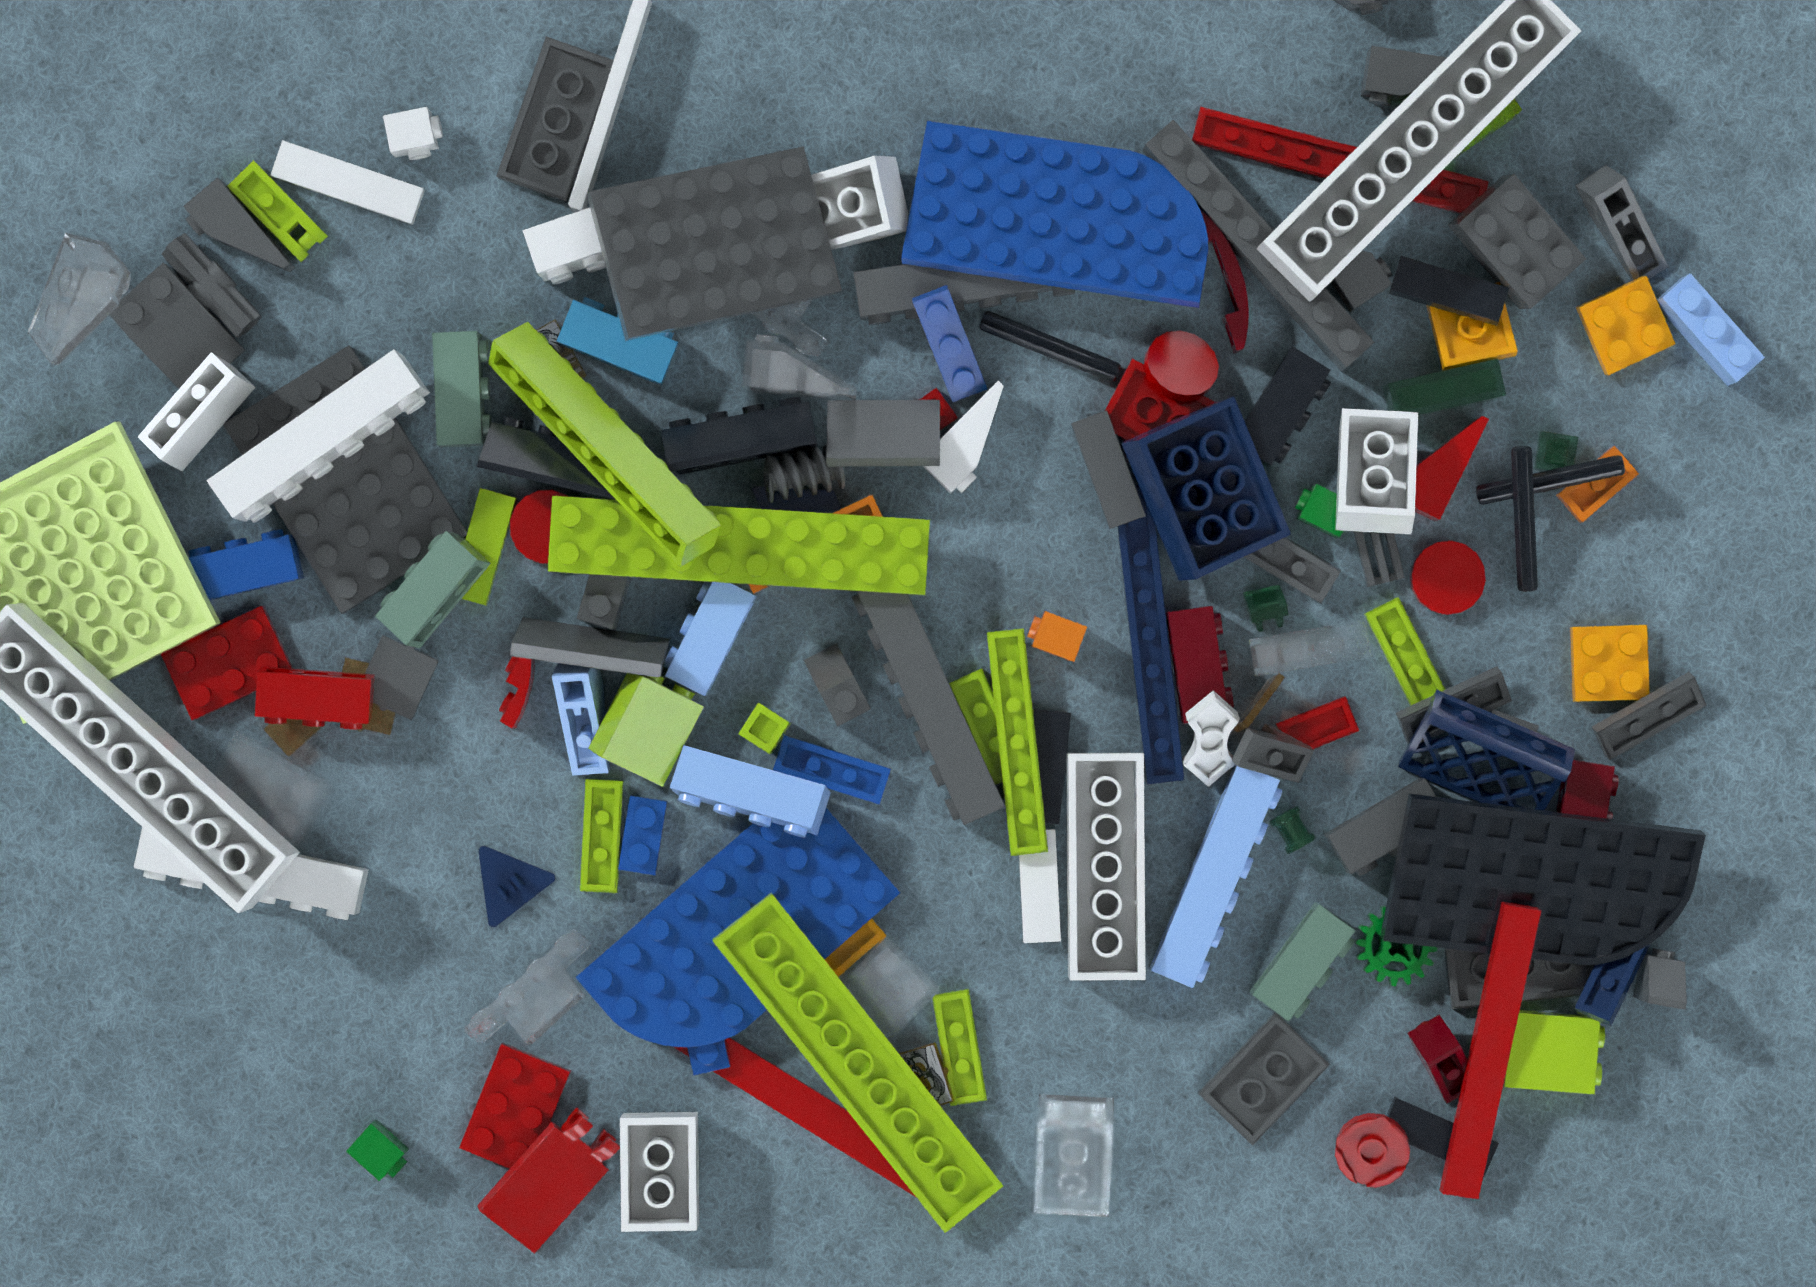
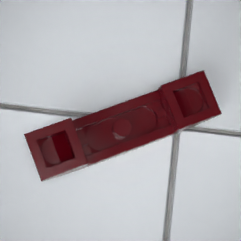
[1200,210,1249,354]

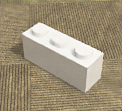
[138,352,256,471]

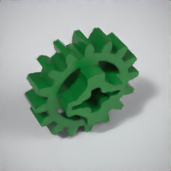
[1354,906,1438,987]

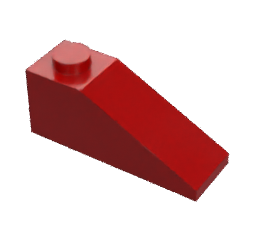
[1415,416,1489,522]

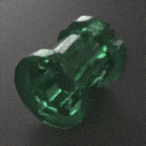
[1269,805,1316,854]

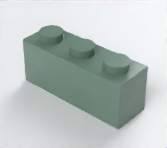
[432,331,492,448]
[375,531,491,648]
[1249,902,1355,1022]

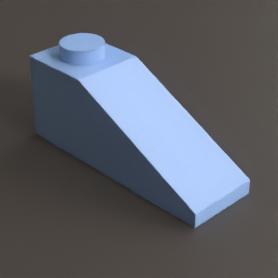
[552,663,610,776]

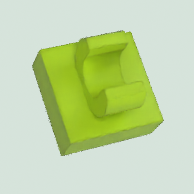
[738,702,791,755]

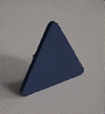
[478,846,555,927]

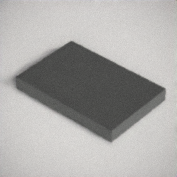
[826,400,940,467]
[1198,1012,1330,1146]

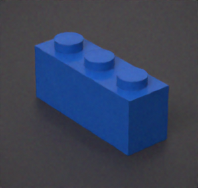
[188,529,304,600]

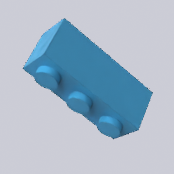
[557,297,679,386]

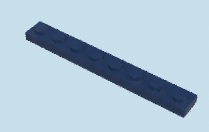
[1117,484,1184,784]

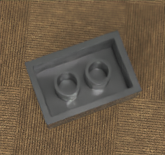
[1448,174,1586,309]

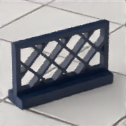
[1398,690,1575,810]

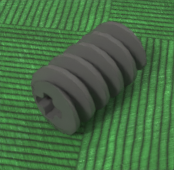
[763,444,845,503]

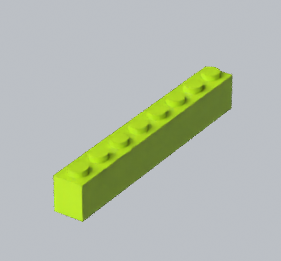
[488,322,721,567]

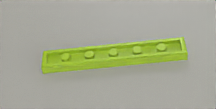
[986,628,1048,856]

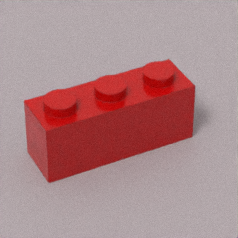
[255,667,375,730]

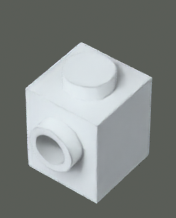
[383,107,443,160]

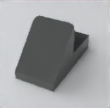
[1232,724,1314,783]

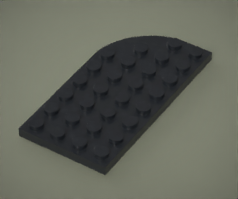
[1380,793,1706,965]

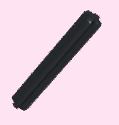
[980,311,1121,382]
[1511,446,1538,592]
[1476,455,1625,505]

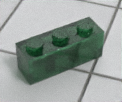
[1383,359,1506,417]

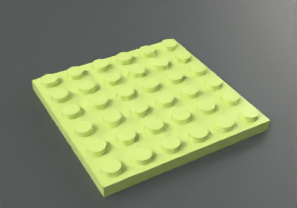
[0,422,221,724]

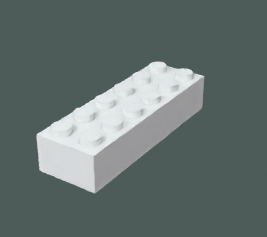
[206,349,430,523]
[1066,753,1146,981]

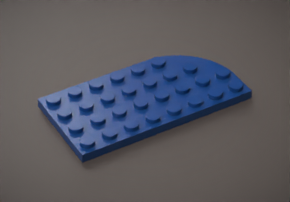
[901,121,1208,308]
[575,808,900,1047]

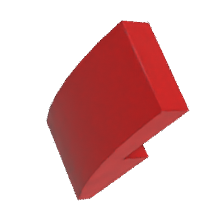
[499,656,535,729]

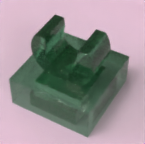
[1534,431,1579,471]
[1243,585,1289,632]

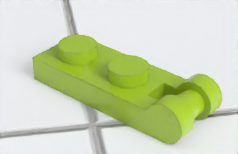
[227,160,328,262]

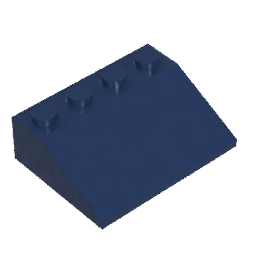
[1122,396,1291,581]

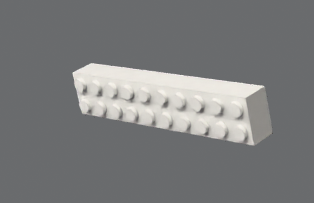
[1257,0,1581,302]
[0,603,300,913]

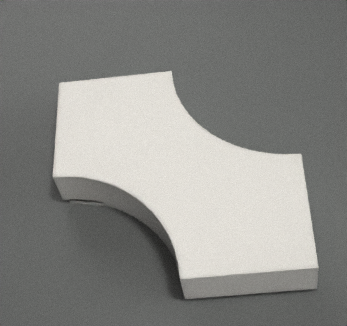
[1182,691,1240,787]

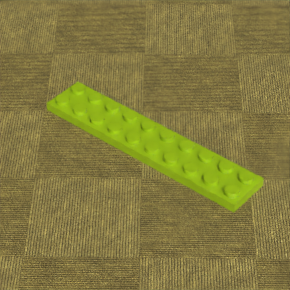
[548,496,930,595]
[712,893,1003,1233]

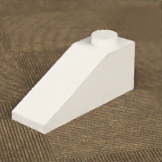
[923,381,1003,494]

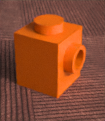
[1027,611,1087,662]

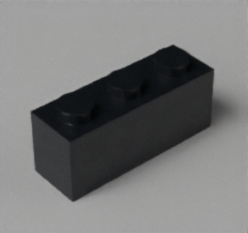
[1245,346,1331,467]

